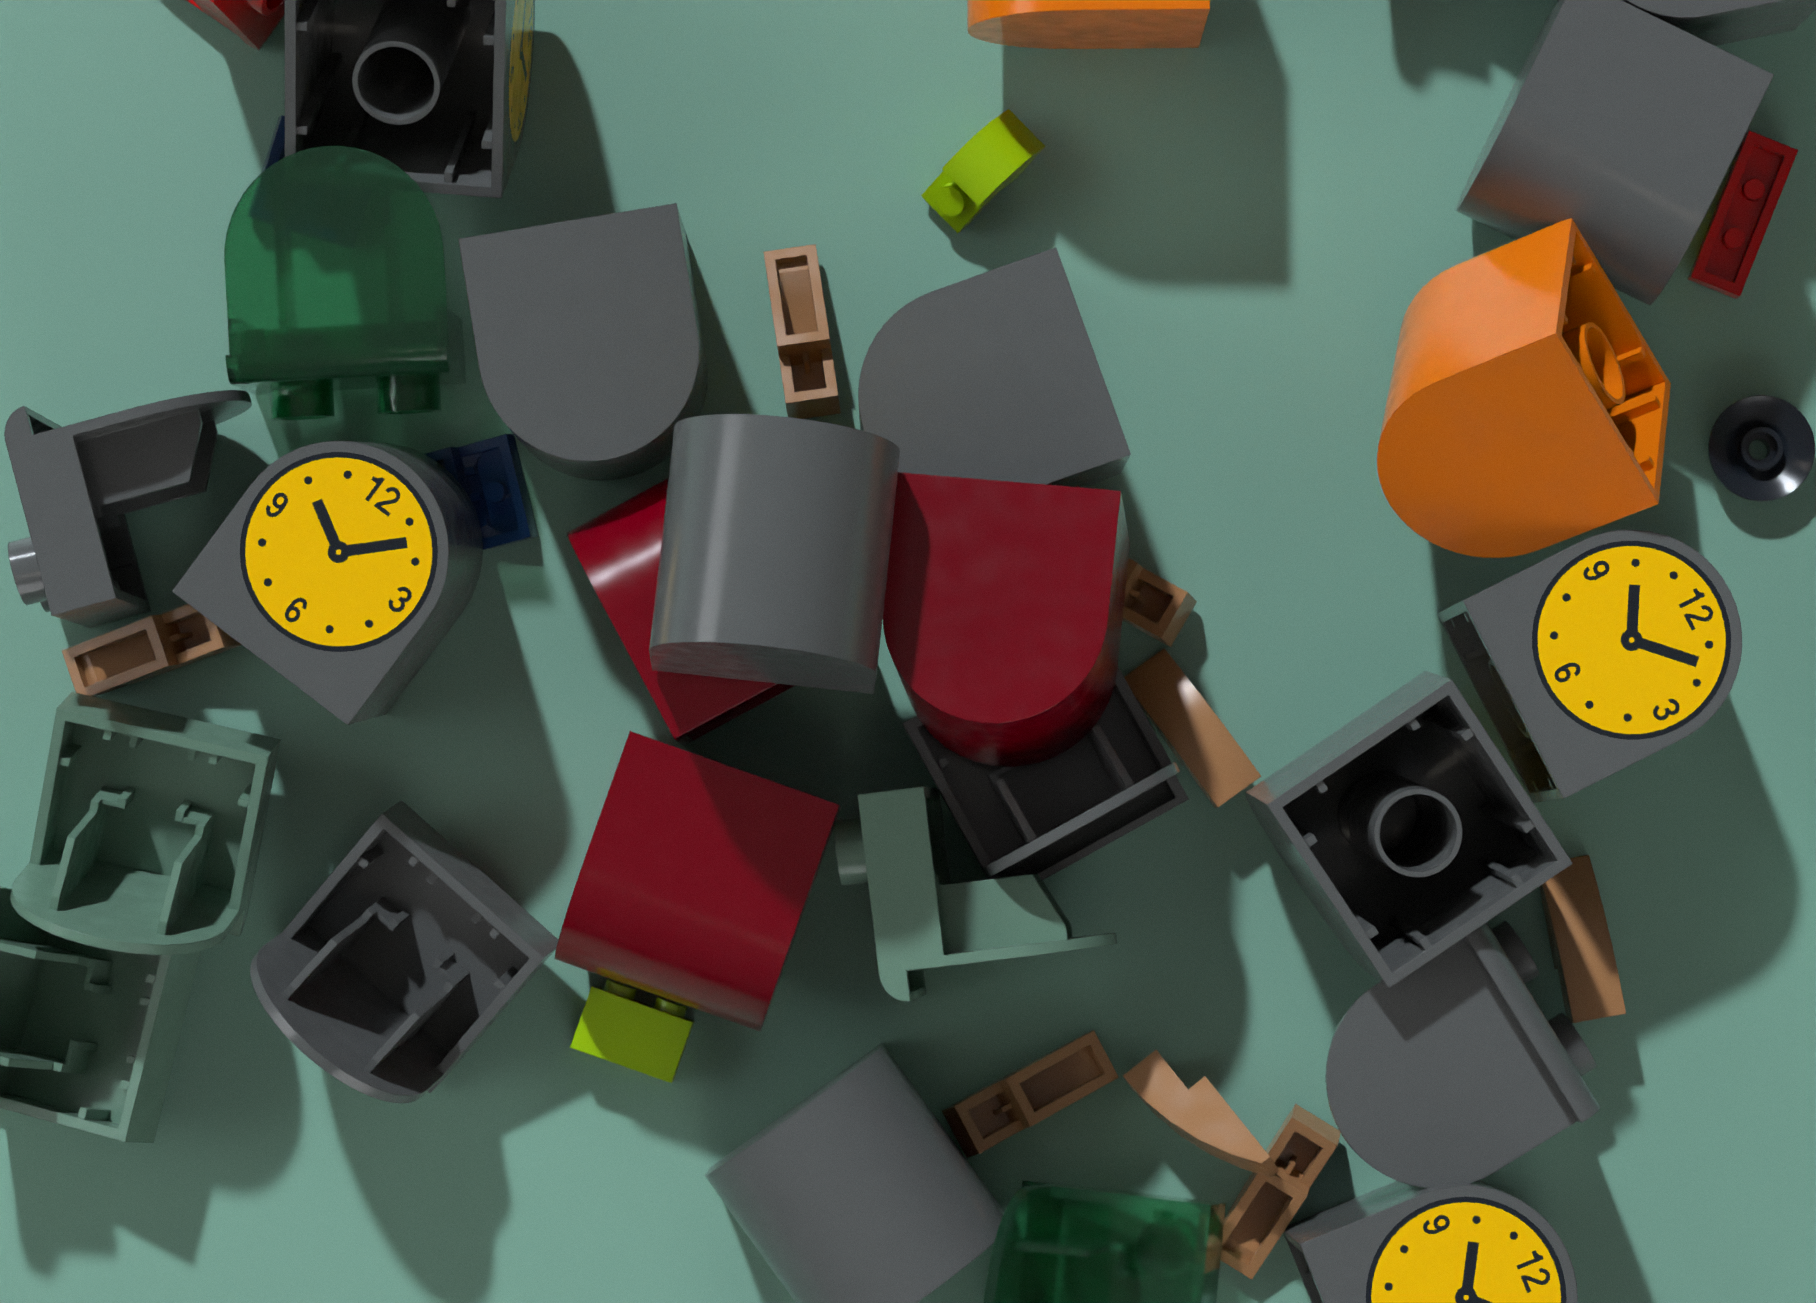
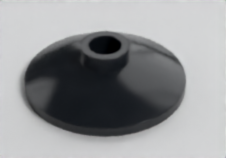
[1708,395,1815,501]

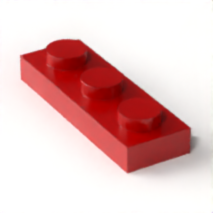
[1687,130,1798,299]

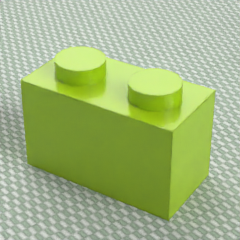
[570,979,695,1083]

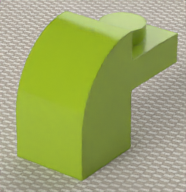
[921,109,1046,233]

